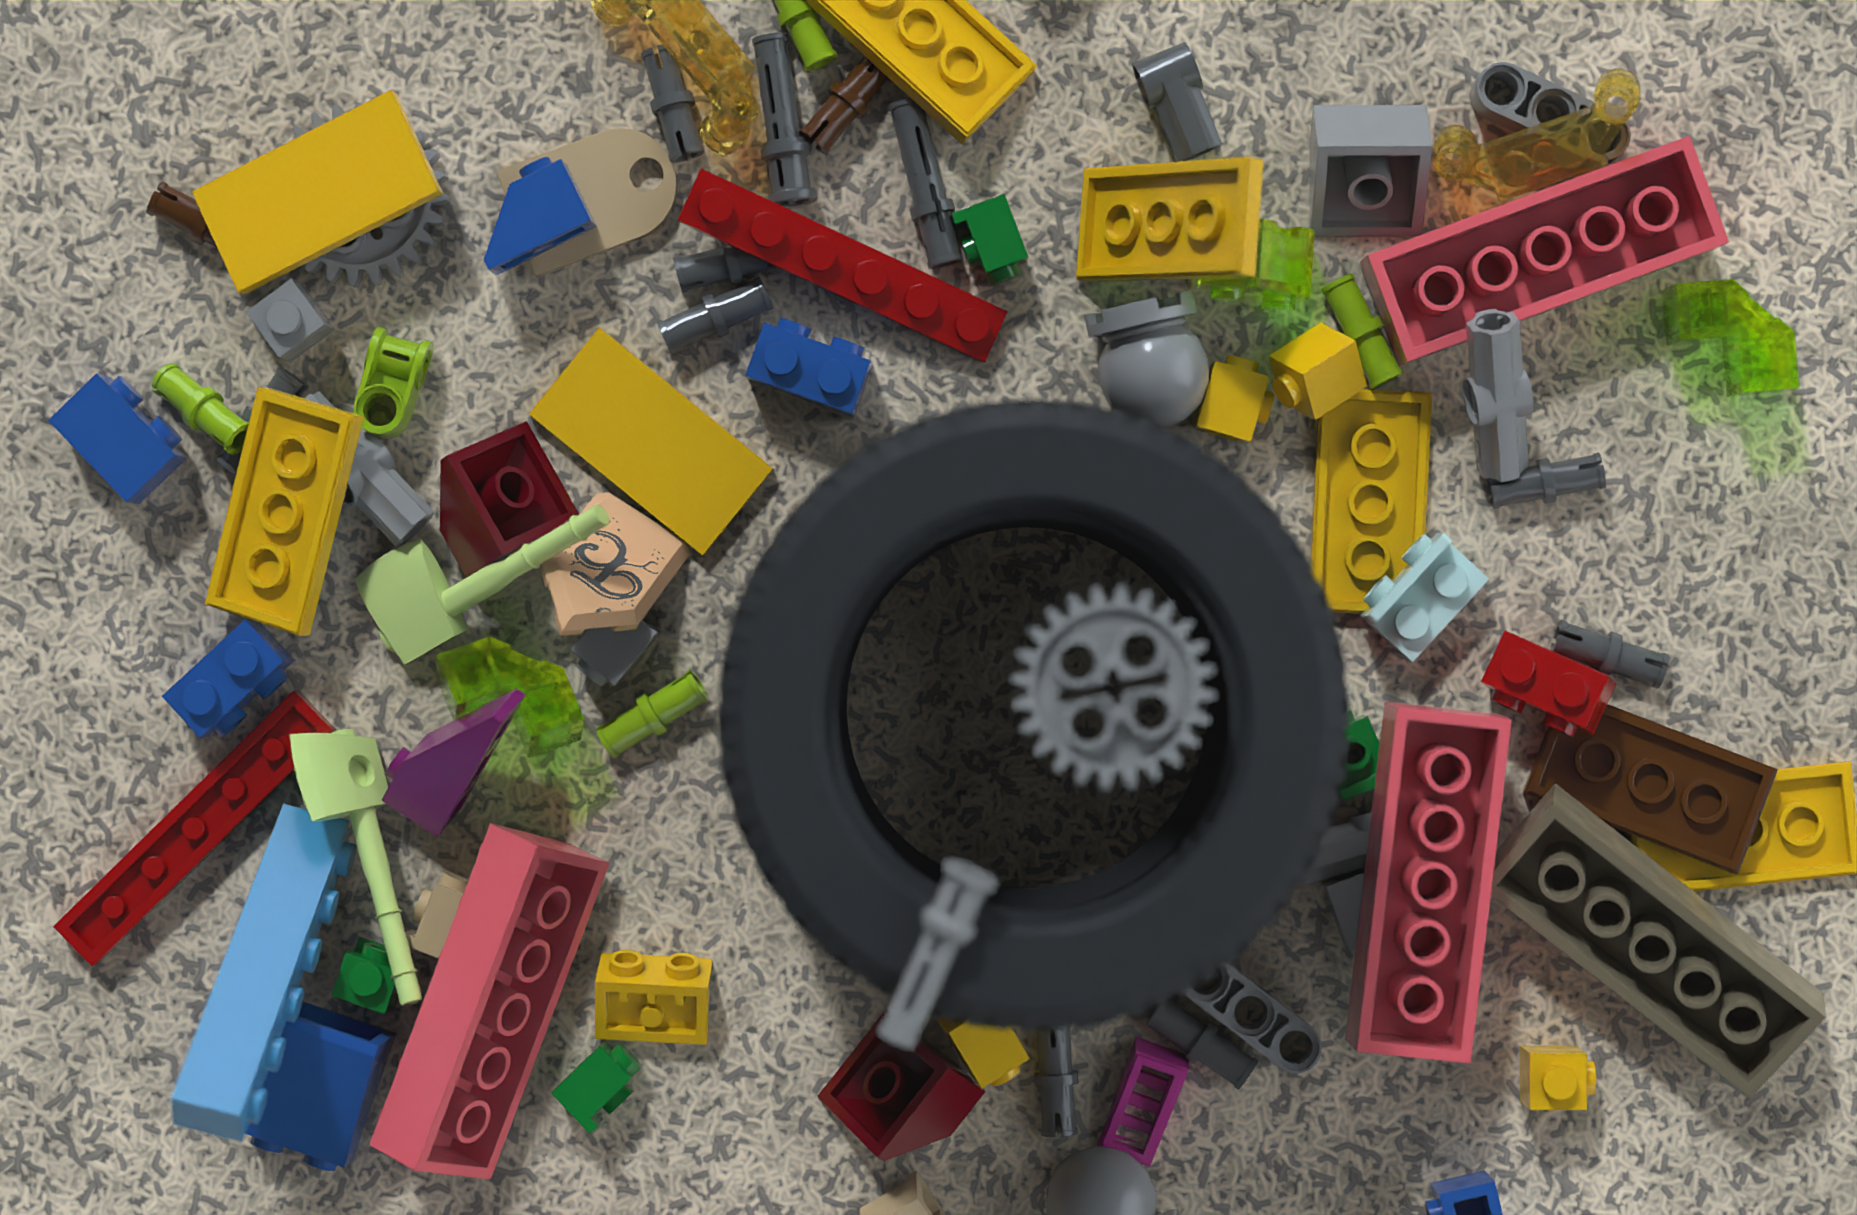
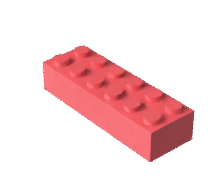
[1360,135,1729,367]
[1345,702,1512,1063]
[369,823,610,1179]

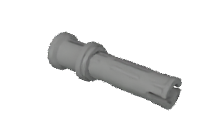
[878,859,997,1048]

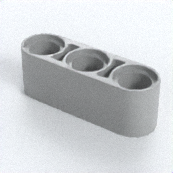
[1469,62,1631,167]
[1186,962,1322,1073]

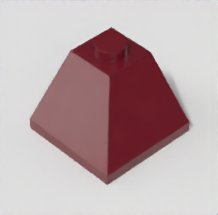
[439,421,580,578]
[817,1009,986,1161]

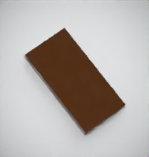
[1522,704,1778,875]

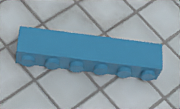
[171,804,356,1143]

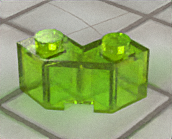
[1197,219,1315,311]
[1662,279,1799,397]
[436,636,584,758]

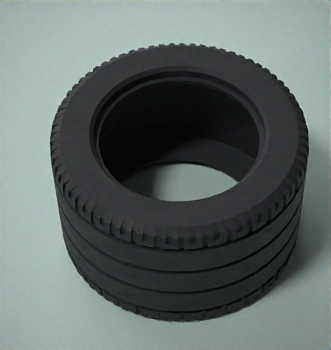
[717,399,1350,1032]

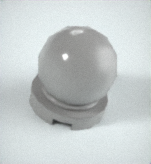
[1084,290,1209,428]
[1046,1146,1179,1215]

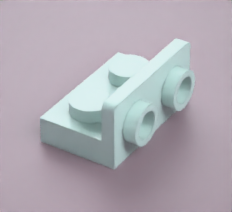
[1360,532,1489,662]

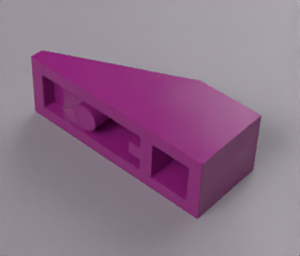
[382,688,526,837]

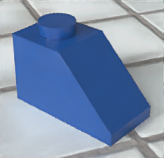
[484,157,597,276]

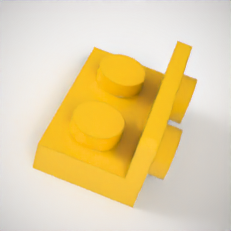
[595,950,712,1045]

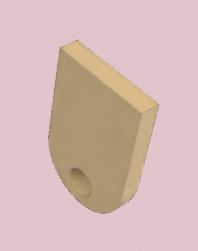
[496,128,678,278]

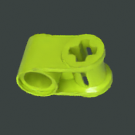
[353,327,434,439]

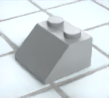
[1310,105,1433,236]

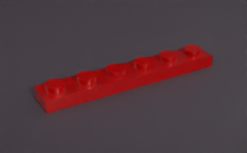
[677,168,1008,363]
[53,690,337,967]

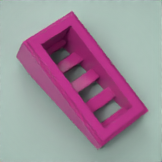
[1097,1036,1189,1167]

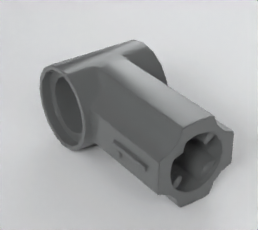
[1132,42,1222,162]

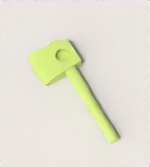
[355,504,610,665]
[290,729,423,1006]

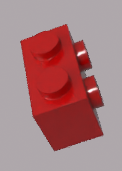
[1481,630,1617,737]

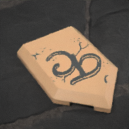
[540,492,691,636]

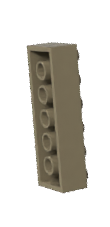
[1491,784,1826,1098]

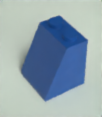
[245,1001,397,1171]

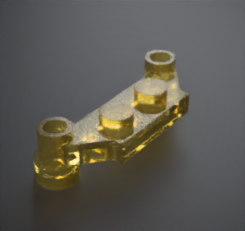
[591,0,759,155]
[1432,68,1641,202]

